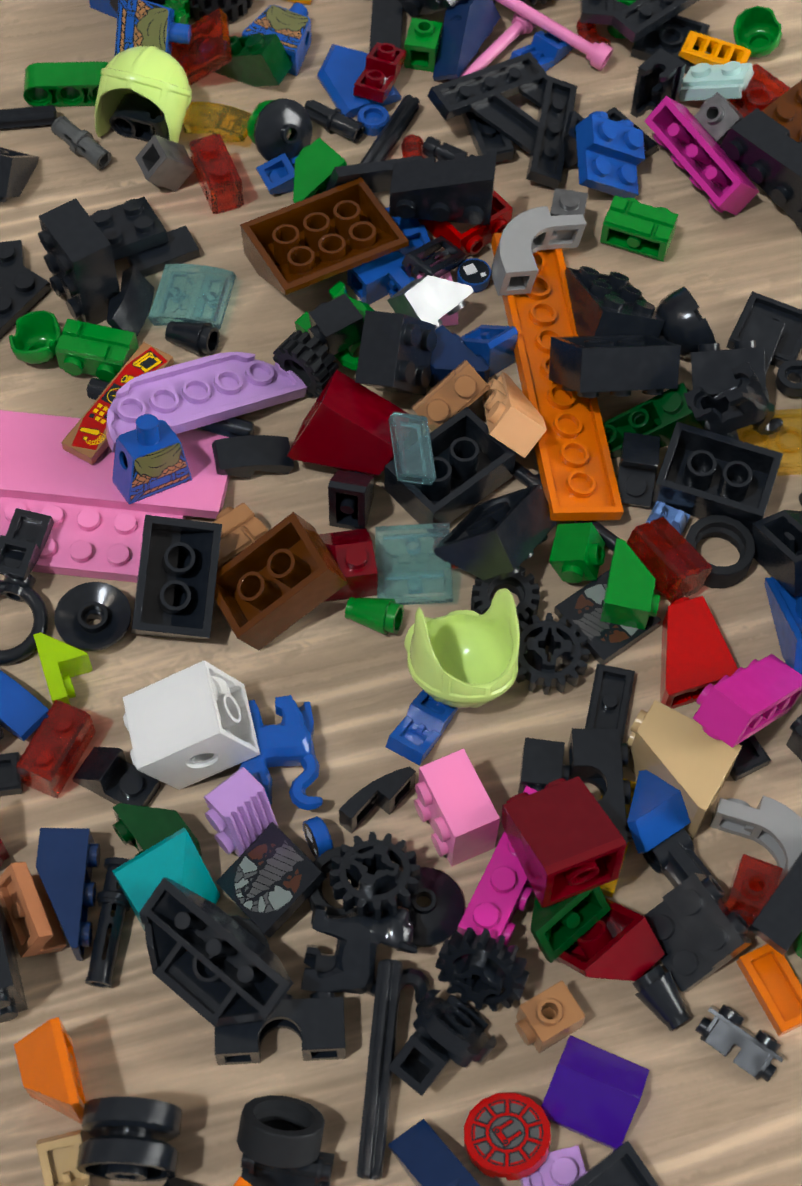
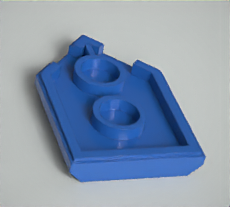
[317,44,401,118]

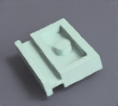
[679,61,754,101]

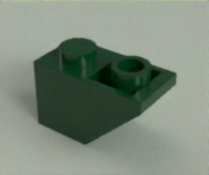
[112,803,202,857]

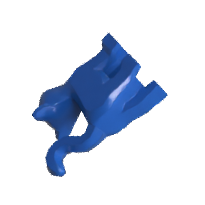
[238,695,323,810]

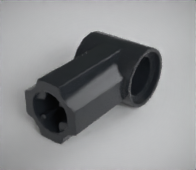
[642,828,720,888]

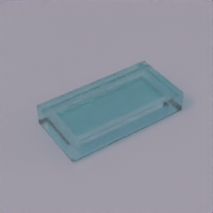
[389,412,436,485]

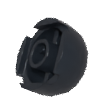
[656,286,716,358]

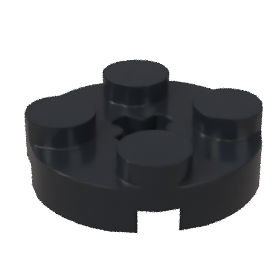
[413,989,496,1068]

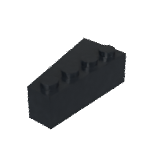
[720,108,802,229]

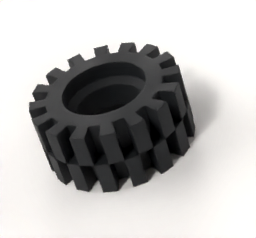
[273,330,339,398]
[471,566,540,625]

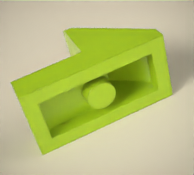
[33,632,93,717]

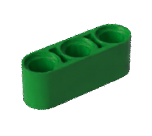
[23,61,108,107]

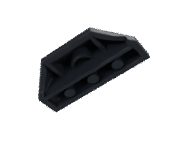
[139,877,293,1027]

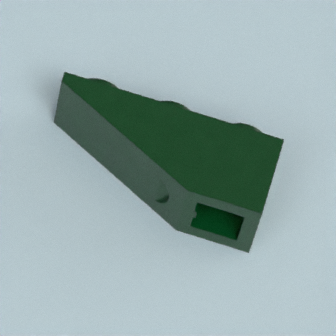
[190,34,293,87]
[603,382,703,459]

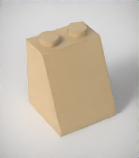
[627,700,742,841]

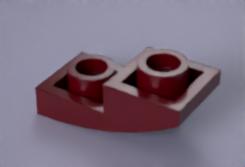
[353,42,407,103]

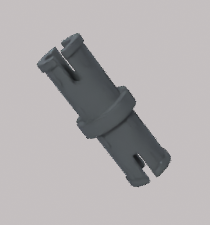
[51,116,112,170]

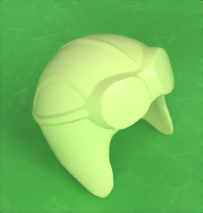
[95,46,192,143]
[404,588,520,708]

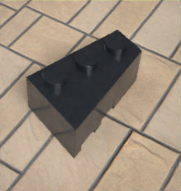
[389,148,497,226]

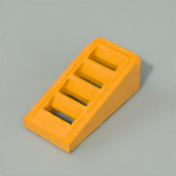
[679,30,751,65]

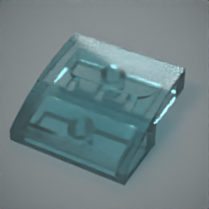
[148,264,236,330]
[375,523,453,605]

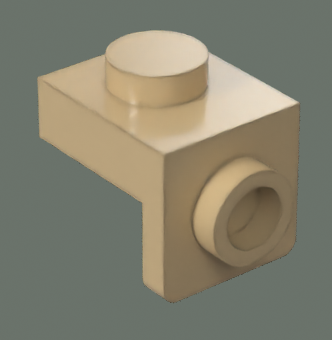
[36,1129,92,1186]

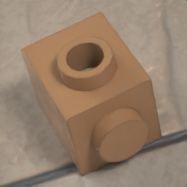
[515,980,586,1053]

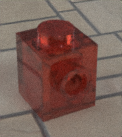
[725,854,783,925]

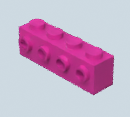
[644,96,760,216]
[693,654,802,748]
[457,786,538,946]

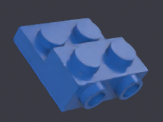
[575,111,645,198]

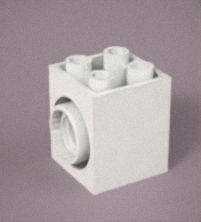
[123,660,260,790]

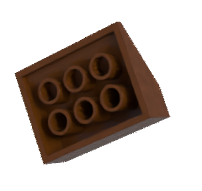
[240,177,409,295]

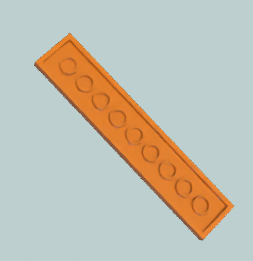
[491,233,624,521]

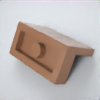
[0,861,67,958]

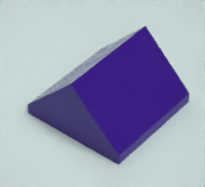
[541,1035,649,1150]

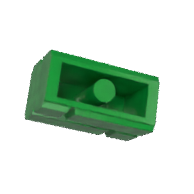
[600,195,679,261]
[55,319,138,382]

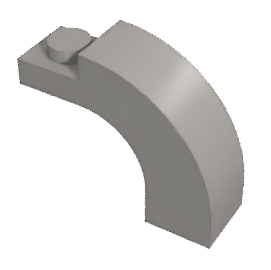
[492,206,586,296]
[710,796,802,882]

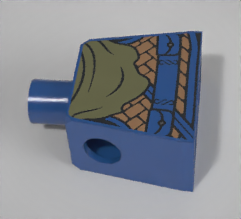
[114,0,191,57]
[242,3,312,76]
[112,414,192,505]

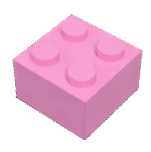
[414,749,500,867]

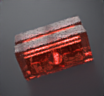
[189,133,244,214]
[627,517,713,603]
[16,700,96,798]

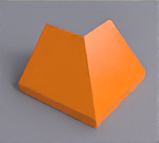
[14,1017,86,1124]

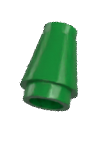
[345,597,404,635]

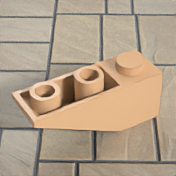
[482,372,547,458]

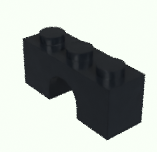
[568,729,633,843]
[215,992,346,1065]

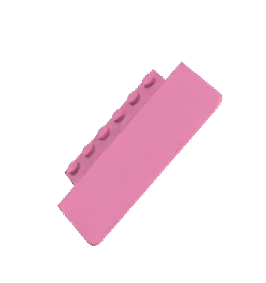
[0,410,230,583]

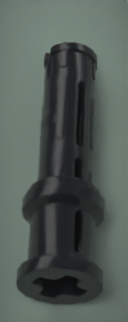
[85,857,132,988]

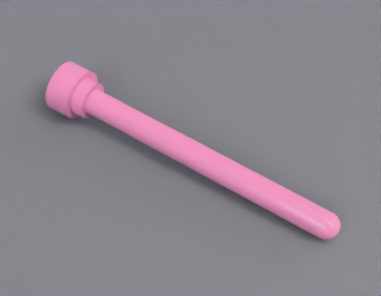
[495,0,613,71]
[460,6,537,77]

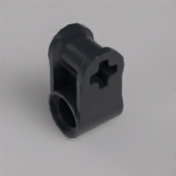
[109,93,169,142]

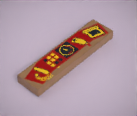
[61,342,174,465]

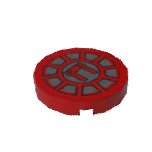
[464,1093,551,1181]

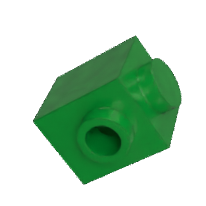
[404,18,443,72]
[549,522,605,583]

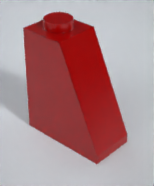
[660,596,738,709]

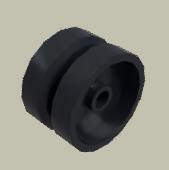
[77,1096,182,1182]

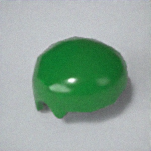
[733,6,782,58]
[9,310,62,364]

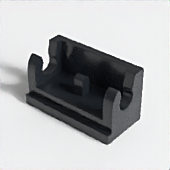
[630,48,686,118]

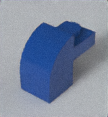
[347,251,416,305]

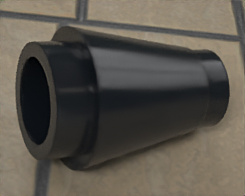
[165,321,220,357]
[632,964,691,1031]

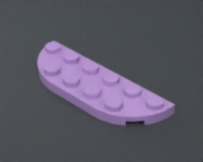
[106,352,307,452]

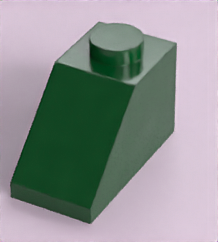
[530,886,611,963]

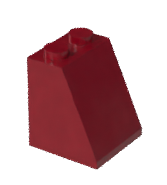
[287,369,410,475]
[501,776,627,908]

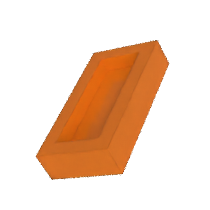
[737,944,802,1036]

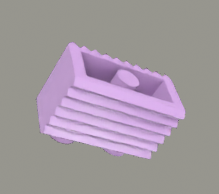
[204,767,278,857]

